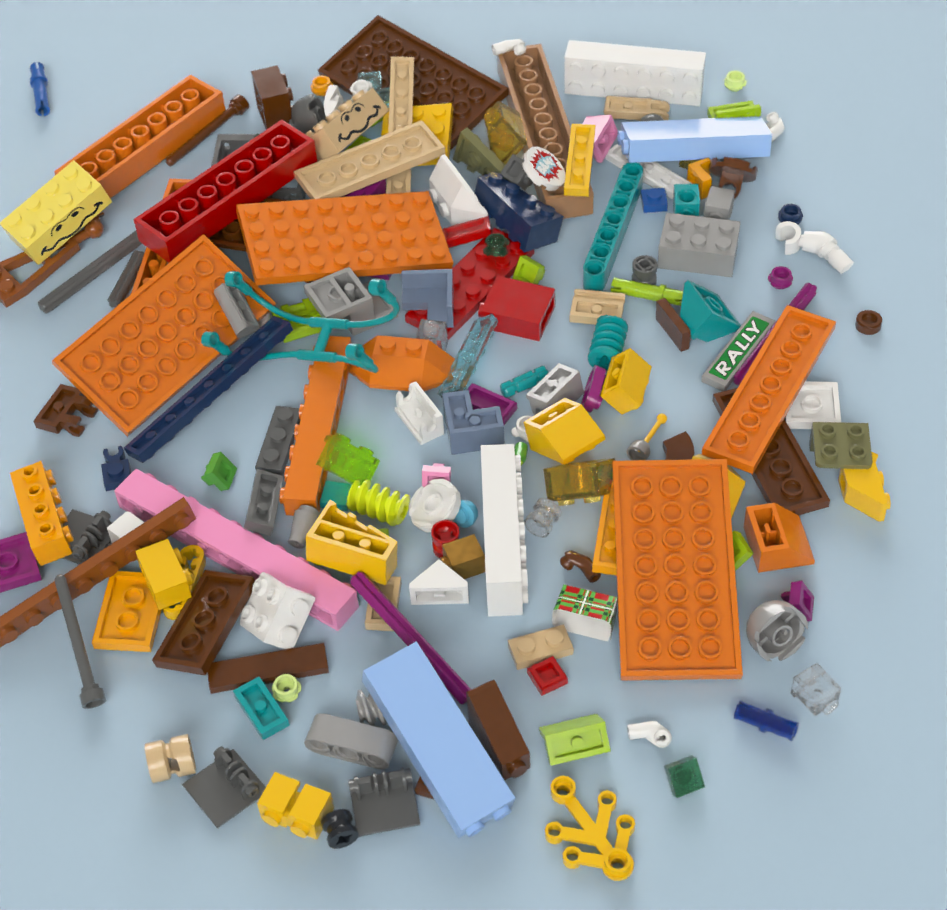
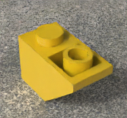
[838,460,891,522]

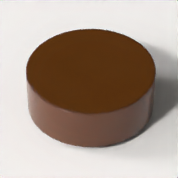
[855,310,882,335]

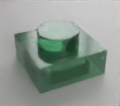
[664,755,705,798]

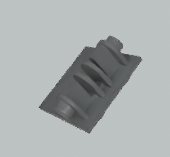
[62,509,112,565]
[182,746,266,828]
[348,767,420,837]

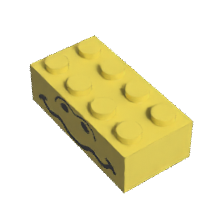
[0,160,112,265]

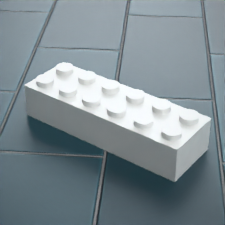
[565,40,706,106]
[481,444,528,617]

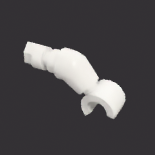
[775,221,854,274]

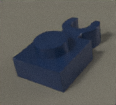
[101,446,131,491]

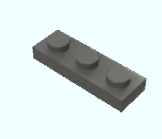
[255,406,300,476]
[243,469,283,536]

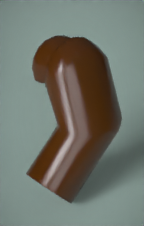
[560,550,601,583]

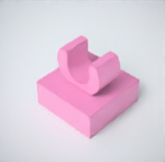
[422,463,451,487]

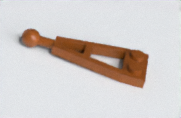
[0,219,104,308]

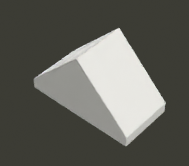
[409,559,469,605]

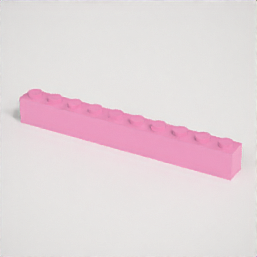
[114,469,359,631]

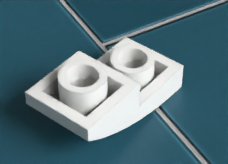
[324,85,344,116]

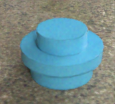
[454,500,478,528]

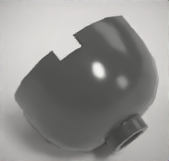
[289,93,327,134]

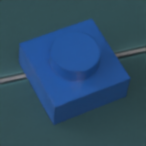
[640,188,668,213]

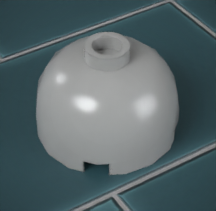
[746,600,808,661]

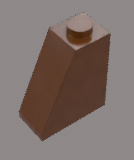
[466,679,530,781]

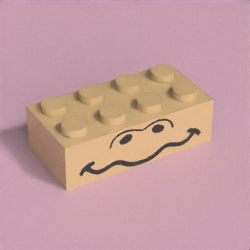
[305,88,389,162]

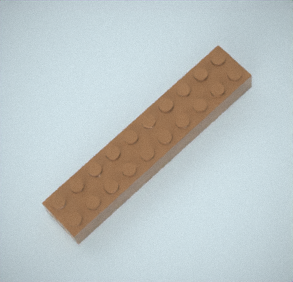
[497,44,593,219]

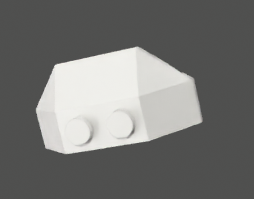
[428,155,488,226]

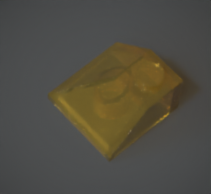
[484,101,528,165]

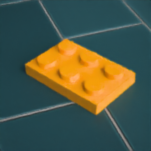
[92,571,162,652]

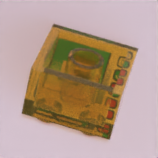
[543,458,616,506]

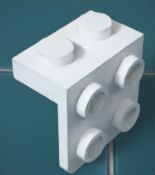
[240,572,316,649]

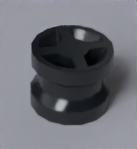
[321,809,359,849]

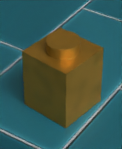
[440,534,486,579]

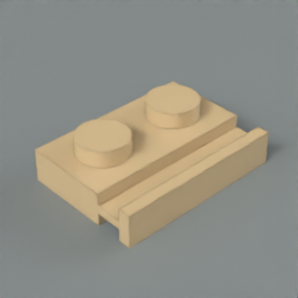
[570,289,625,325]

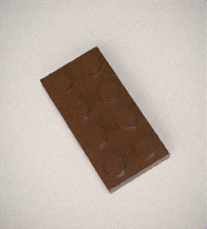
[152,570,255,676]

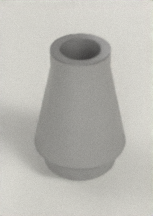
[288,505,320,549]

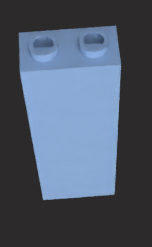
[617,116,772,163]
[362,641,515,838]

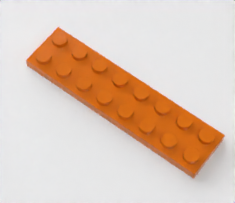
[701,305,836,474]

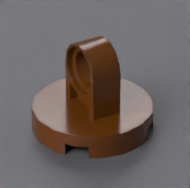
[709,157,758,200]

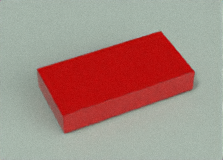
[442,216,492,248]

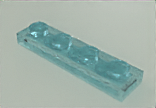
[437,314,498,399]

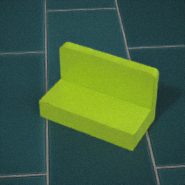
[539,714,611,766]

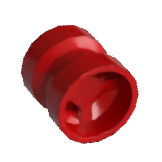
[431,520,460,558]

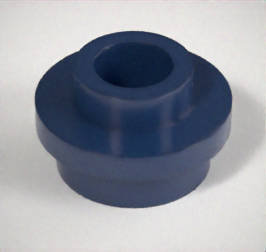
[778,204,803,225]

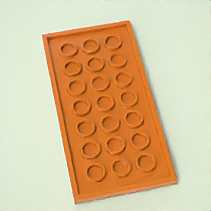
[236,191,453,286]
[52,234,276,437]
[612,459,743,680]

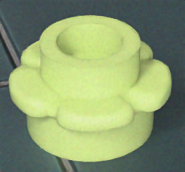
[724,71,747,92]
[272,674,301,702]

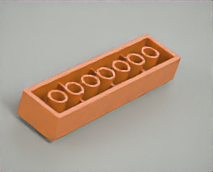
[54,75,226,199]

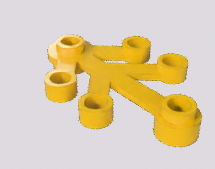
[545,776,635,881]

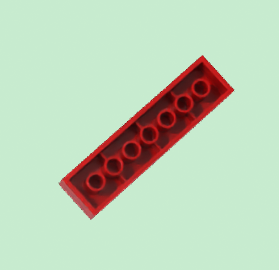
[133,120,317,262]

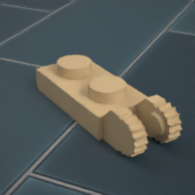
[604,96,670,121]

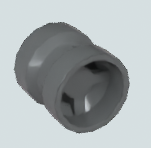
[632,255,658,285]

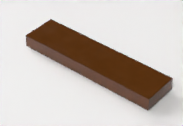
[208,643,329,694]

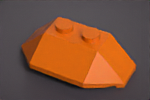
[349,335,456,391]

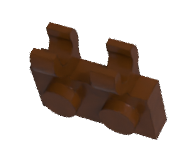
[33,384,98,437]

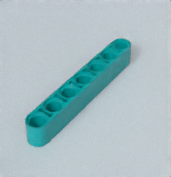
[583,163,643,291]

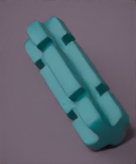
[500,366,549,398]

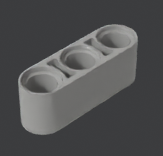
[304,713,398,770]

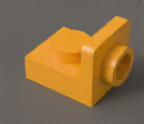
[687,158,712,200]

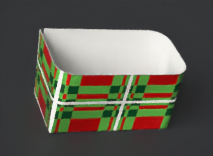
[552,584,618,642]

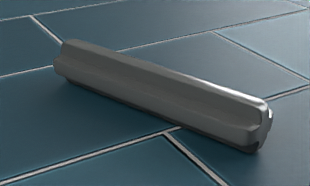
[107,250,144,308]

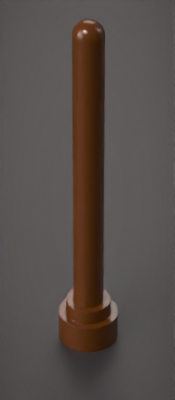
[166,94,249,166]

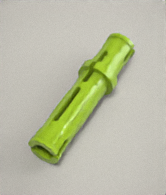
[611,277,683,306]

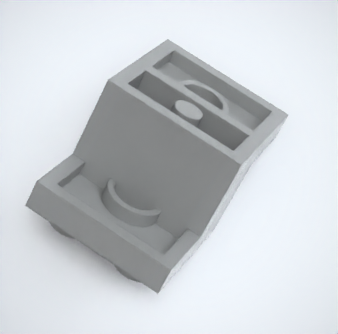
[304,267,398,336]

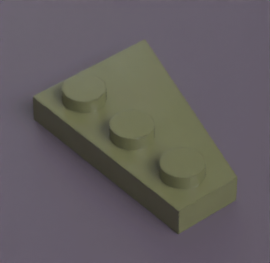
[452,127,512,183]

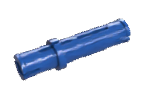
[30,62,50,116]

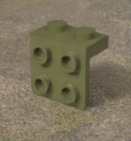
[809,422,872,469]

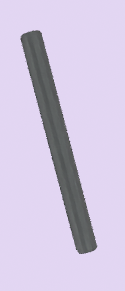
[38,231,142,314]

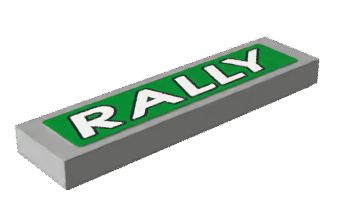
[701,311,776,391]

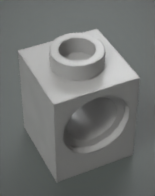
[704,186,735,220]

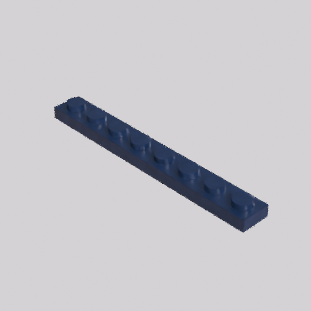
[124,316,293,463]

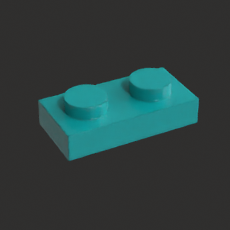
[233,677,290,740]

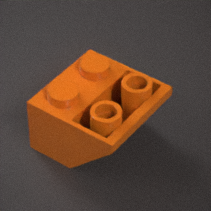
[744,503,815,573]

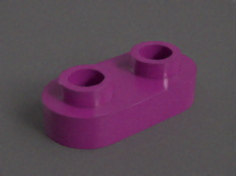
[581,365,606,413]

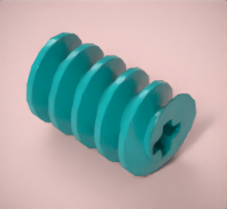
[588,315,628,371]

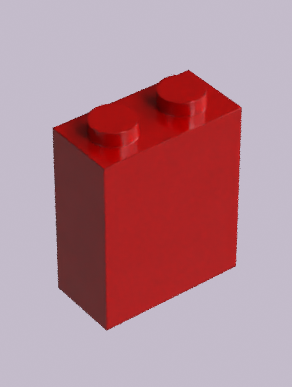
[478,276,555,342]

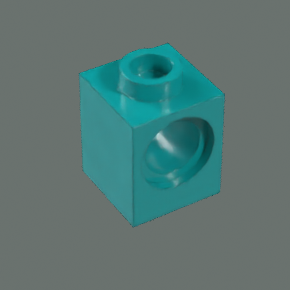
[673,184,700,216]

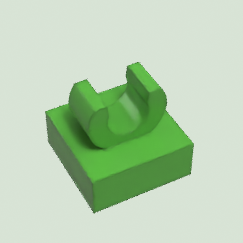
[201,452,237,491]

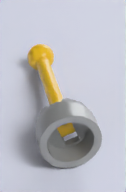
[626,413,667,460]

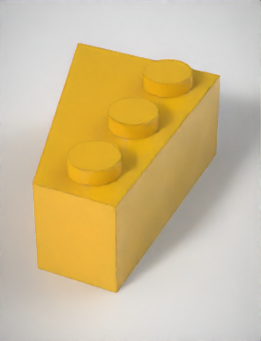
[306,500,398,585]

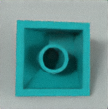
[680,280,741,342]

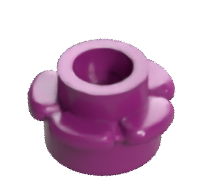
[768,266,793,289]

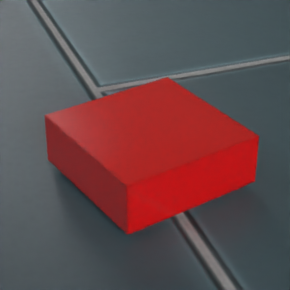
[527,656,568,696]

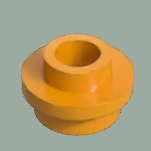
[311,76,333,96]

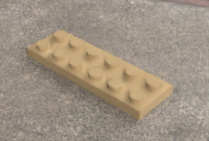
[294,120,445,199]

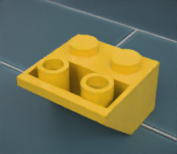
[523,398,606,465]

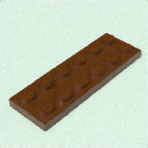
[712,388,830,515]

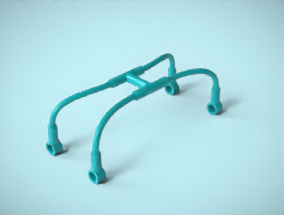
[201,271,400,373]

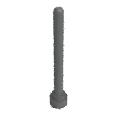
[54,574,106,709]

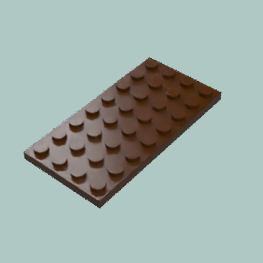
[318,15,508,151]

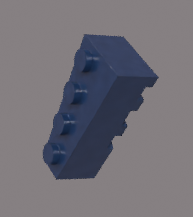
[474,172,564,253]

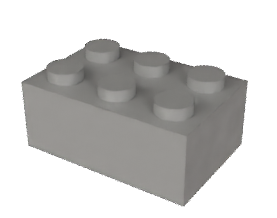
[658,213,741,277]

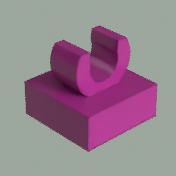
[781,580,814,622]

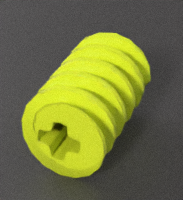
[346,479,410,526]

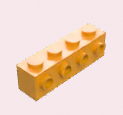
[10,461,74,566]

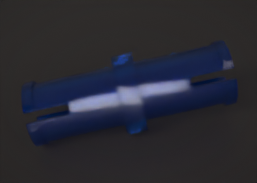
[734,700,799,741]

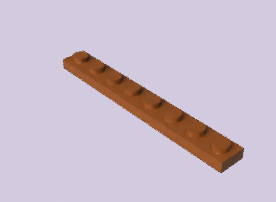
[0,497,196,647]

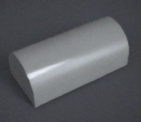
[214,283,260,338]

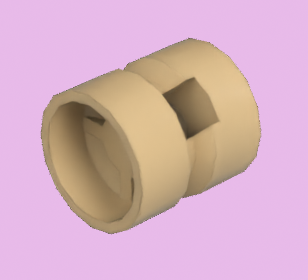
[144,734,196,783]

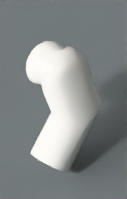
[627,721,672,748]

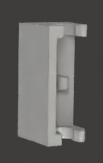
[526,363,584,415]

